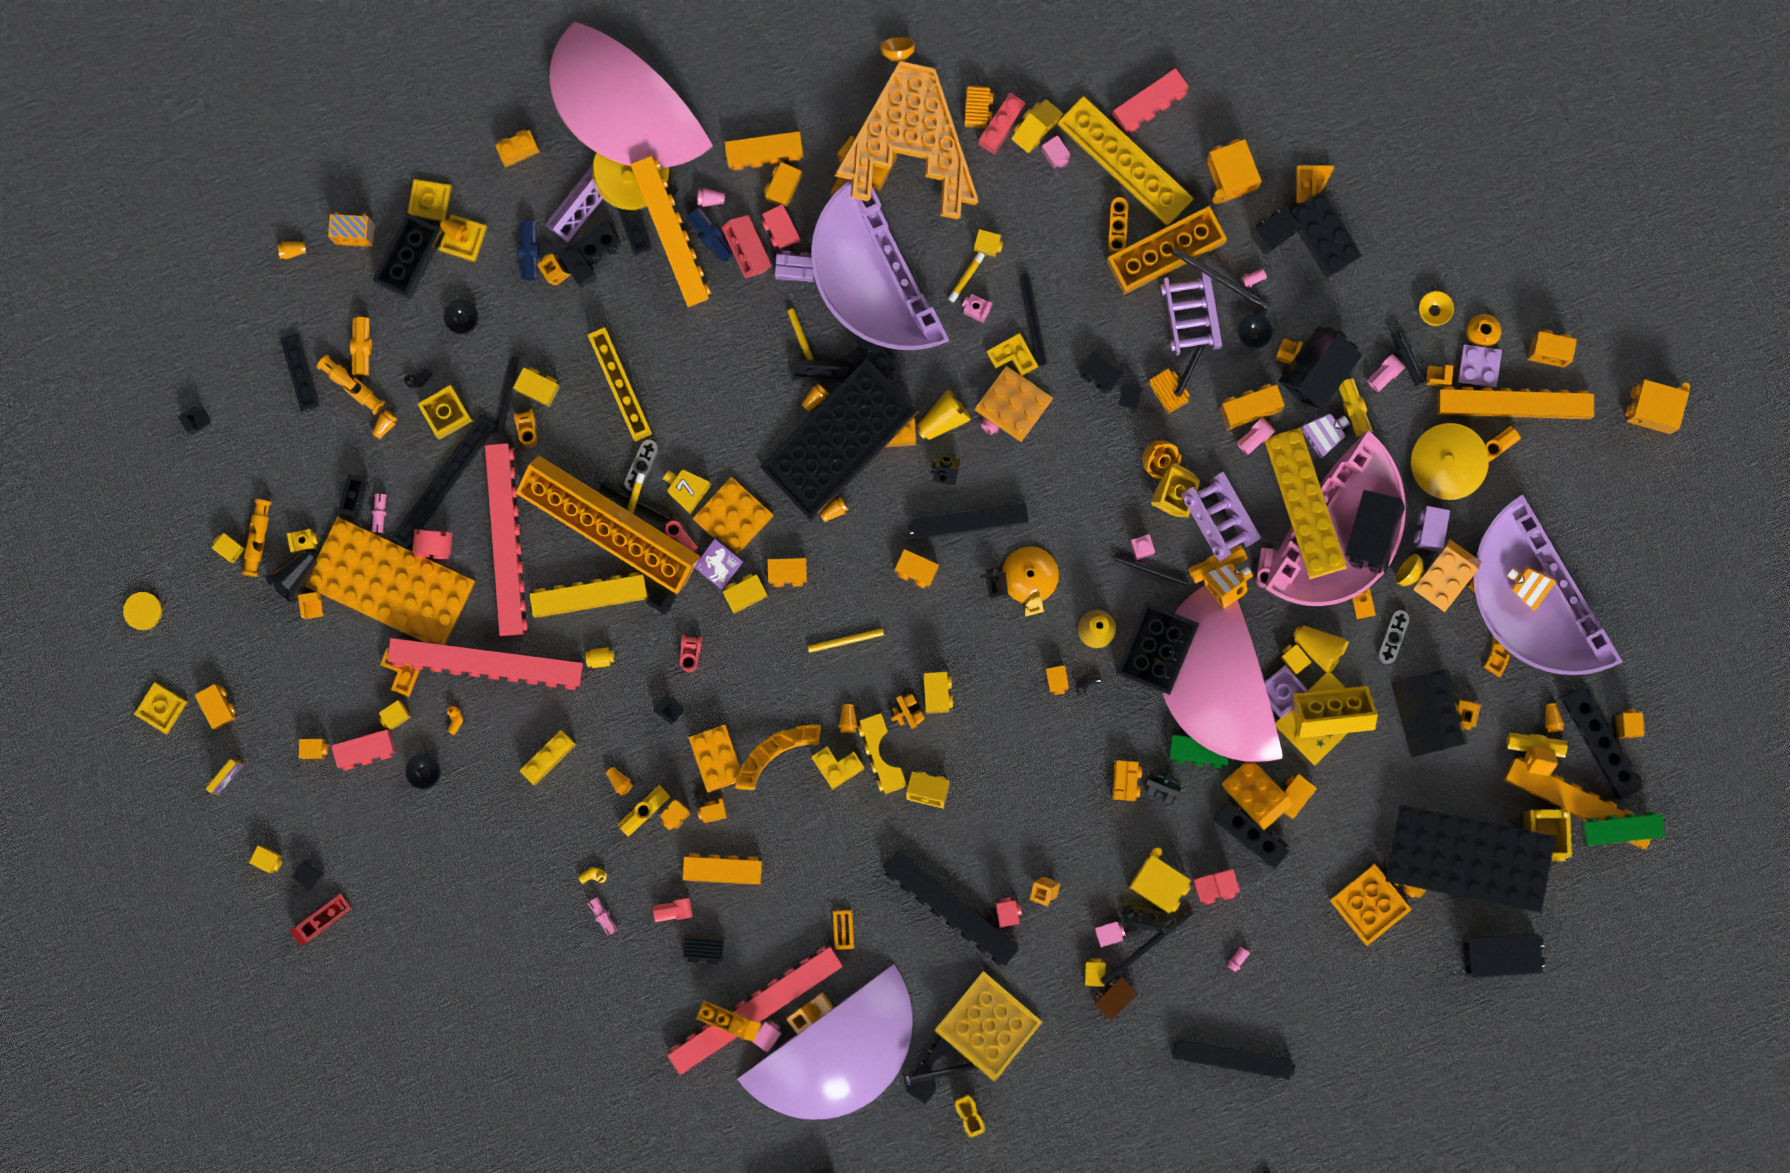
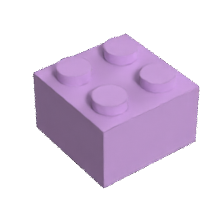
[1414,506,1450,552]

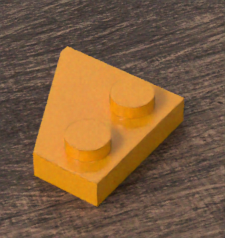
[1296,165,1334,204]

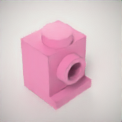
[962,294,992,323]

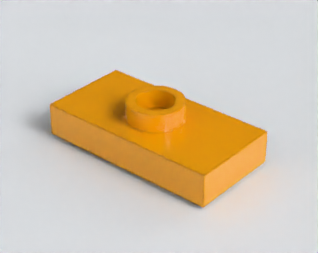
[1351,587,1376,620]

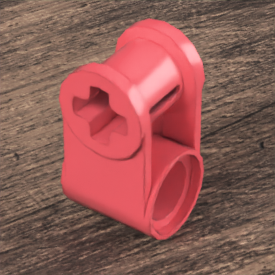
[680,634,702,673]

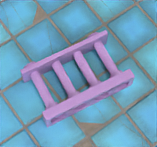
[1160,272,1222,356]
[1181,472,1261,561]

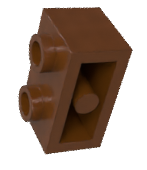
[1093,976,1138,1021]

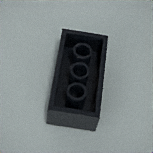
[1290,191,1362,278]
[372,213,444,301]

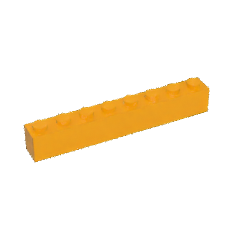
[630,156,711,307]
[1437,386,1594,419]
[1503,757,1651,849]

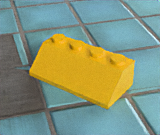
[1292,686,1378,738]

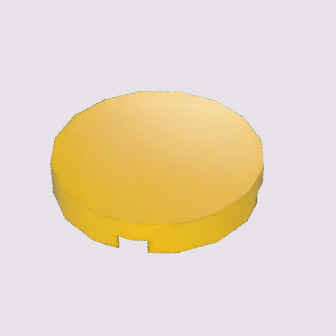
[123,592,163,630]

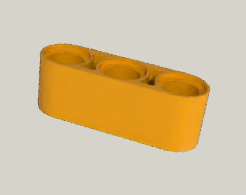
[1108,197,1128,254]

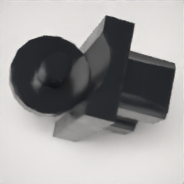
[1146,770,1182,804]

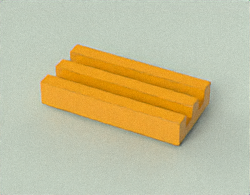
[833,910,854,950]

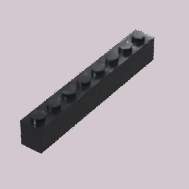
[884,851,1019,966]

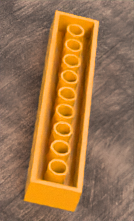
[516,456,701,594]

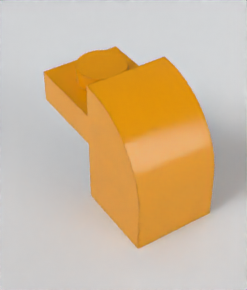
[787,992,834,1035]

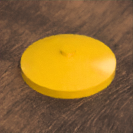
[1411,423,1489,500]

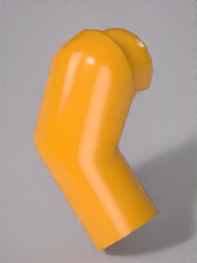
[446,706,463,736]

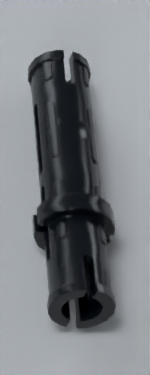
[1391,330,1426,386]

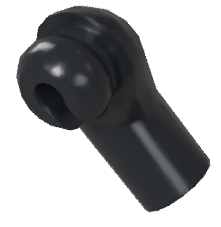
[404,368,433,388]
[1075,674,1101,695]

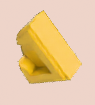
[1024,593,1044,616]

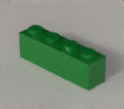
[1581,811,1665,846]

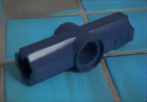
[686,208,733,263]
[518,221,539,281]

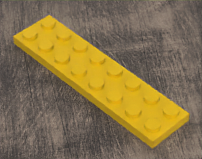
[1057,96,1194,227]
[1265,427,1347,580]

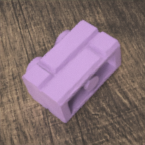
[775,251,814,282]

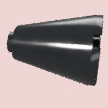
[265,550,317,603]

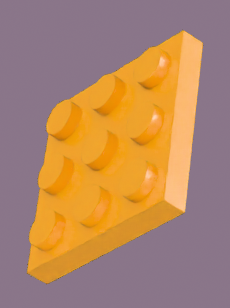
[975,366,1053,443]
[693,477,774,554]
[1329,864,1412,946]

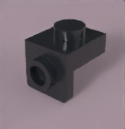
[980,569,1008,597]

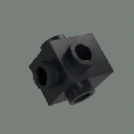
[930,455,960,485]

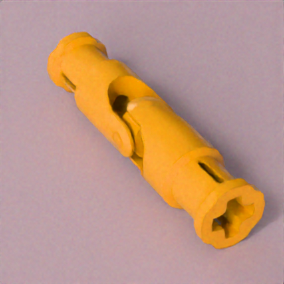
[316,354,386,415]
[241,499,272,577]

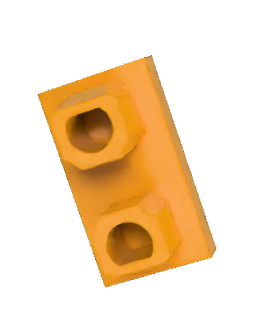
[891,694,925,729]

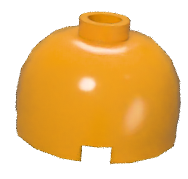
[1142,440,1181,479]

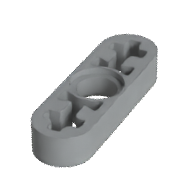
[625,440,658,492]
[1378,610,1409,664]

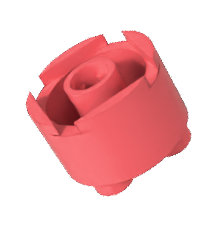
[412,529,453,559]

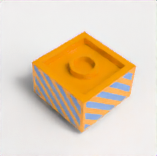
[328,212,375,247]

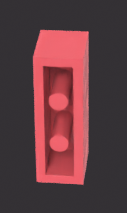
[979,93,1026,155]
[722,215,772,279]
[331,730,396,771]

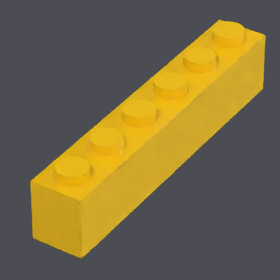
[588,327,652,442]
[530,572,649,618]

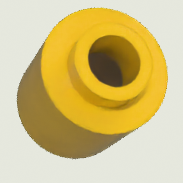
[586,647,614,668]

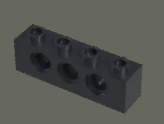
[1213,802,1289,869]

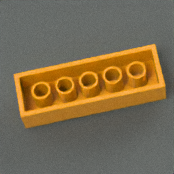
[1106,206,1227,295]

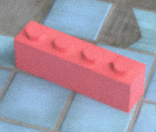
[1113,68,1189,133]

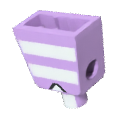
[1301,414,1350,459]

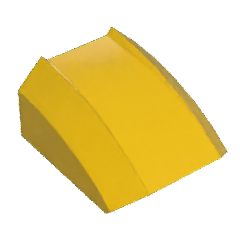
[1151,463,1200,517]

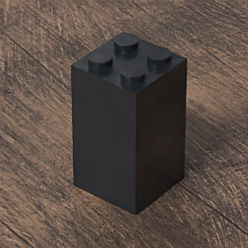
[1278,326,1362,410]
[1345,490,1405,574]
[1463,933,1546,978]

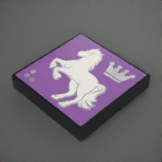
[694,537,746,591]

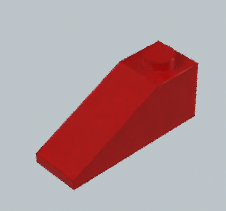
[289,893,352,946]

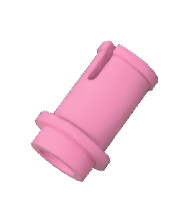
[1241,268,1267,288]
[1227,947,1250,972]

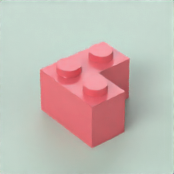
[1193,869,1240,905]

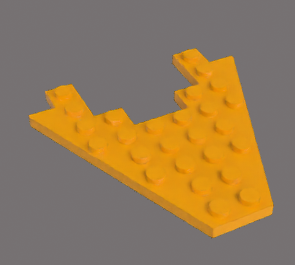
[835,61,978,219]

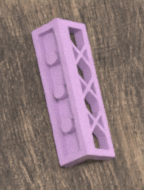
[545,166,603,242]

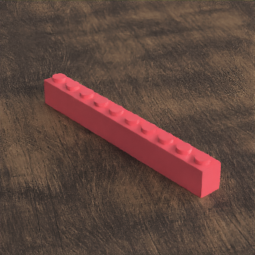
[485,444,528,637]
[387,638,584,690]
[667,946,843,1075]

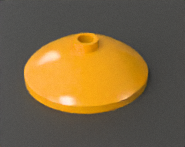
[1002,546,1059,604]

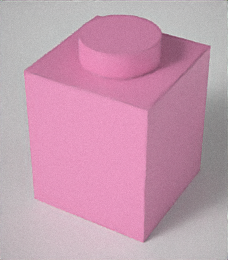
[1041,135,1070,168]
[1130,534,1155,560]
[1094,921,1125,947]
[752,1021,782,1053]

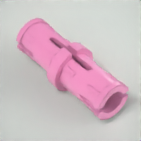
[371,494,387,533]
[587,897,618,936]

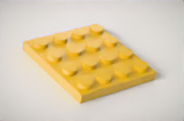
[935,971,1042,1081]

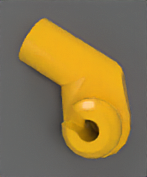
[577,867,607,884]

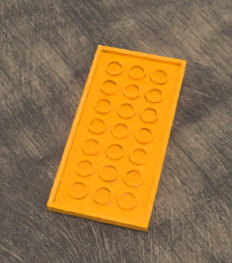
[305,517,476,645]

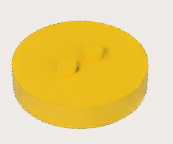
[591,153,669,210]

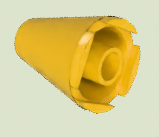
[917,389,971,440]
[1078,610,1116,648]
[1293,625,1349,673]

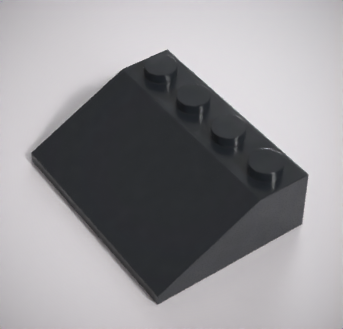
[1116,602,1199,695]
[1392,668,1468,758]

